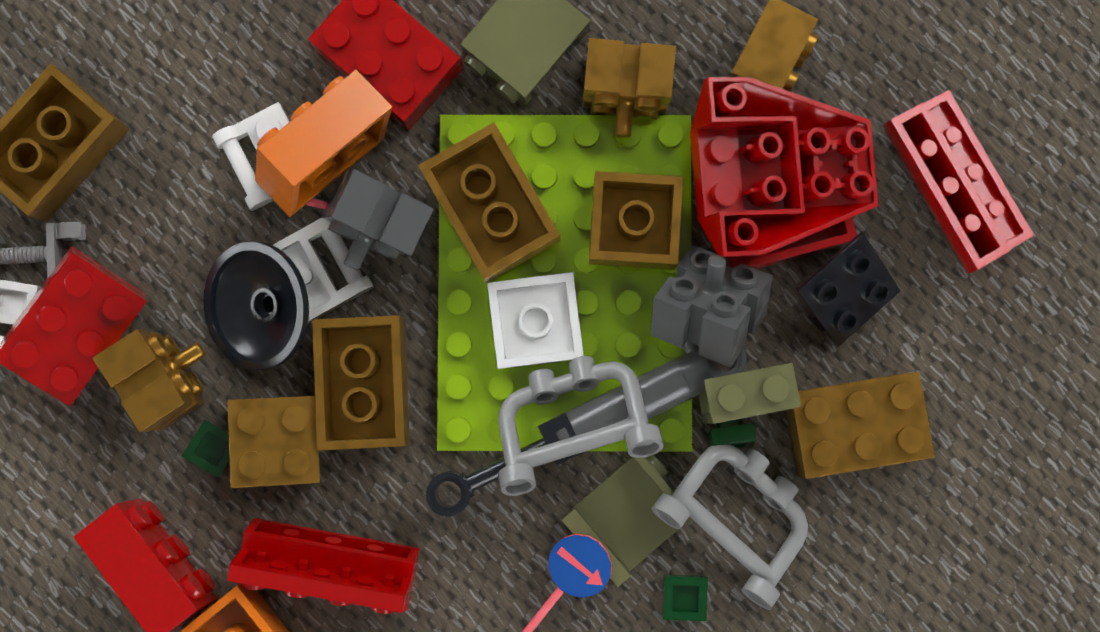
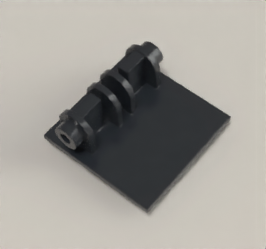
[797,232,900,347]

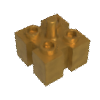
[583,38,676,138]
[93,329,206,432]

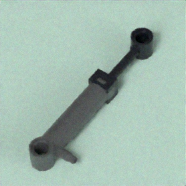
[426,341,747,517]

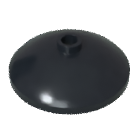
[203,242,309,370]

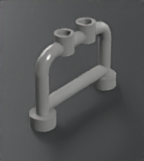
[498,356,664,496]
[651,445,808,610]

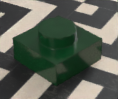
[708,419,757,448]
[182,420,230,478]
[662,574,708,621]

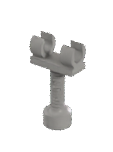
[0,222,86,278]

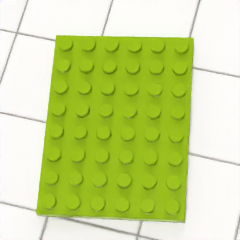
[437,115,692,452]

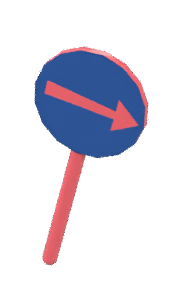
[522,534,612,632]

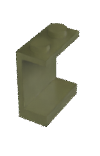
[460,0,591,105]
[697,363,801,424]
[561,455,694,587]

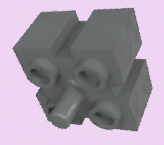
[321,169,434,271]
[650,245,773,368]

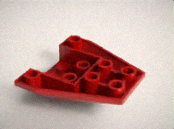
[690,77,879,257]

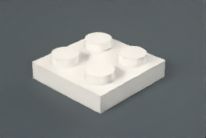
[487,272,584,369]

